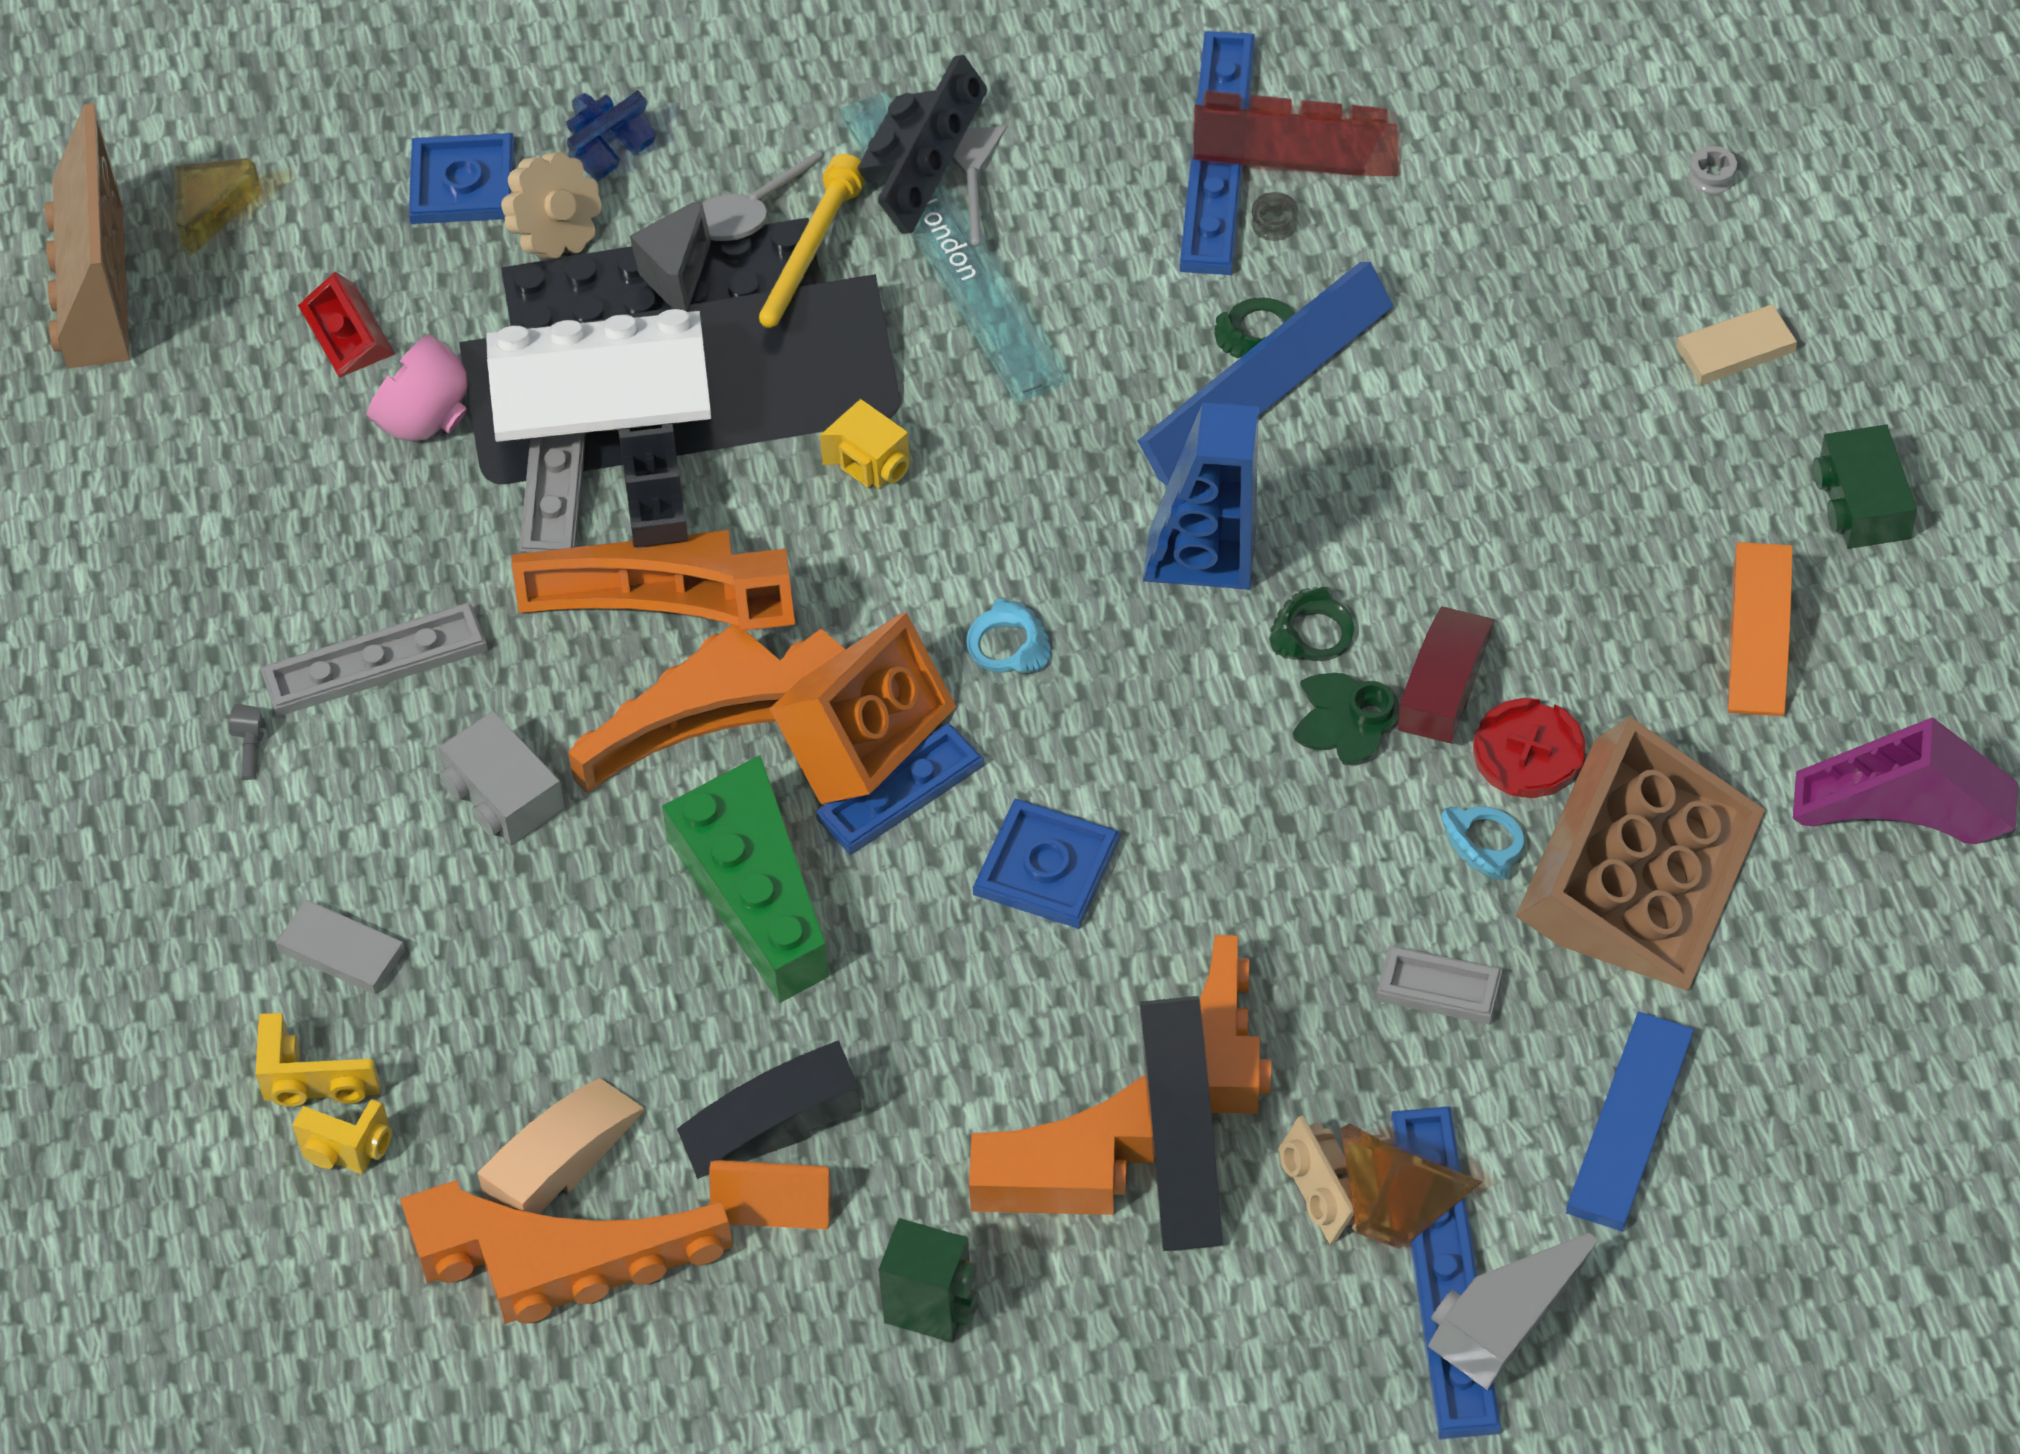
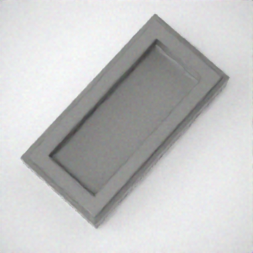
[276,899,405,995]
[1376,945,1503,1025]

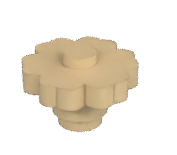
[501,152,602,259]

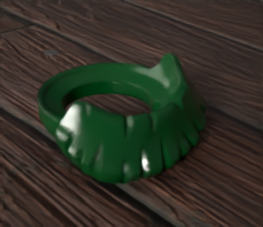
[1214,297,1295,358]
[1269,587,1354,661]

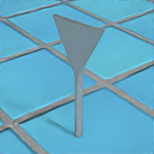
[952,126,1007,246]

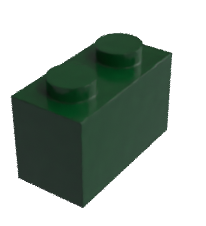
[1813,424,1917,549]
[878,1218,979,1343]

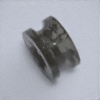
[1251,192,1298,241]

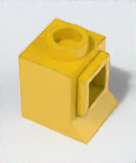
[819,399,910,489]

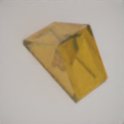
[175,158,262,256]

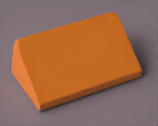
[709,1160,833,1230]

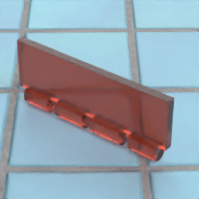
[1192,90,1398,176]

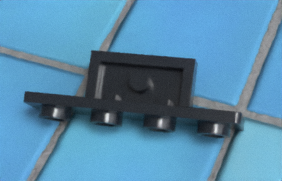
[857,55,987,234]

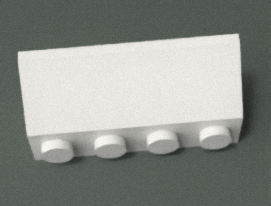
[486,309,711,442]

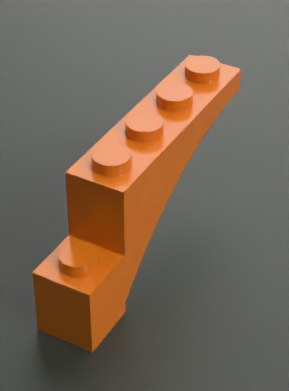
[511,530,795,631]
[568,625,846,793]
[400,1180,733,1324]

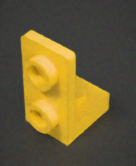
[255,1013,381,1107]

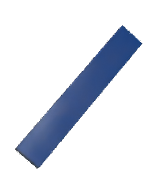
[1180,31,1255,275]
[1137,262,1393,486]
[1391,1106,1501,1440]

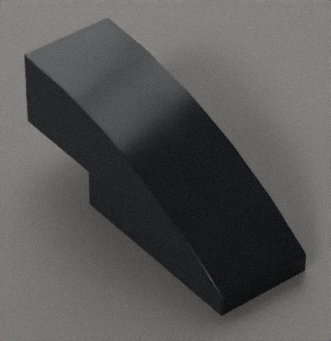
[677,1040,862,1179]

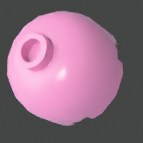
[366,334,468,442]

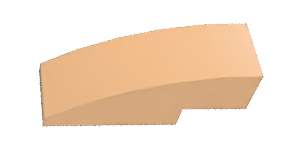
[477,1078,645,1214]

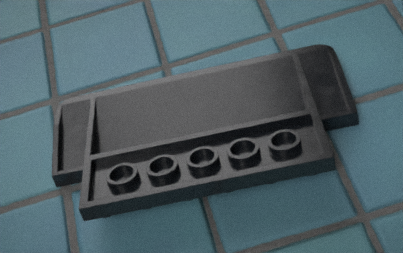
[459,217,900,485]

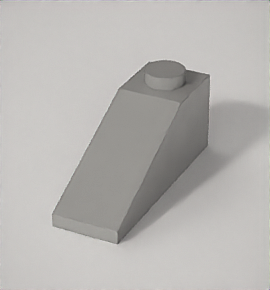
[1428,1233,1599,1390]

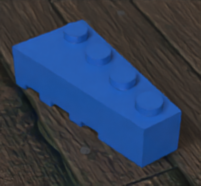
[1143,402,1259,590]

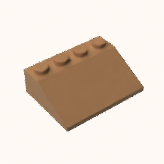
[45,103,130,368]
[1516,716,1765,991]

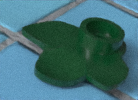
[1293,673,1399,765]

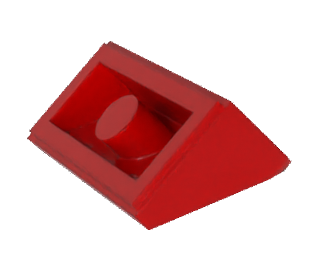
[298,272,395,377]

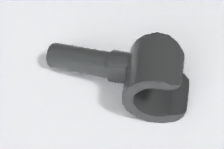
[229,704,266,780]

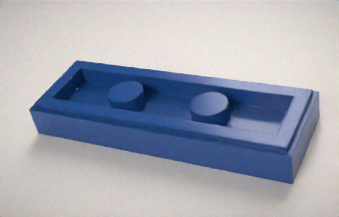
[815,723,984,855]

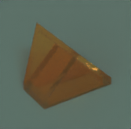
[1341,1123,1482,1249]

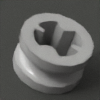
[1689,145,1737,194]

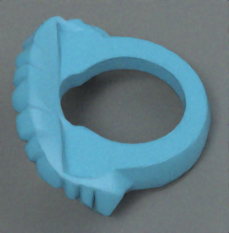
[967,599,1051,673]
[1441,806,1525,879]

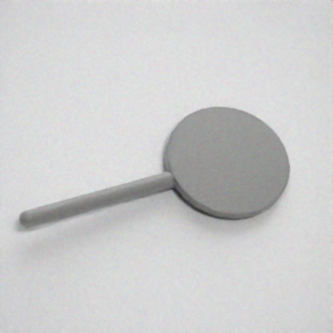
[702,151,823,241]

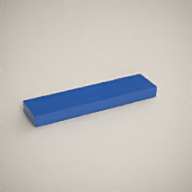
[1566,1011,1694,1232]

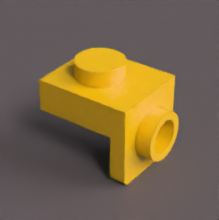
[292,1099,392,1175]

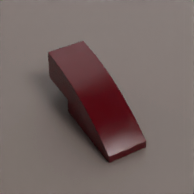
[1398,606,1495,744]

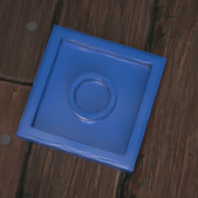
[409,133,515,224]
[973,798,1120,929]

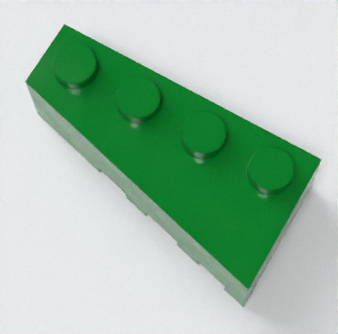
[662,755,829,1003]

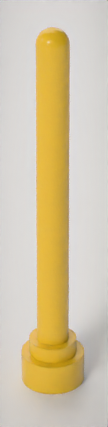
[759,153,866,328]

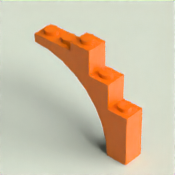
[969,935,1271,1215]

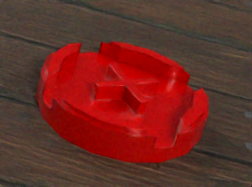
[1473,697,1586,798]

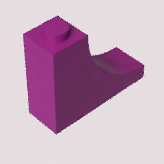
[1793,717,2018,844]

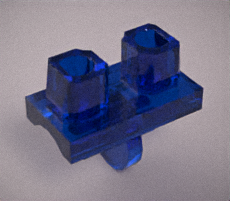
[566,90,657,181]

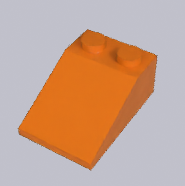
[769,613,956,804]

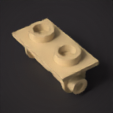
[1278,1116,1375,1244]

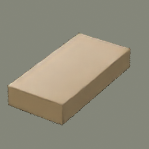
[1676,304,1797,385]

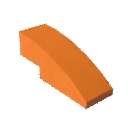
[1728,542,1792,717]

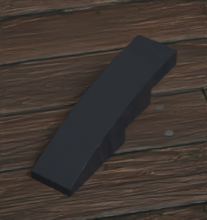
[618,423,688,547]
[1139,996,1223,1251]

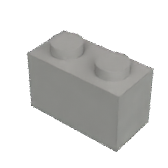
[439,711,565,846]

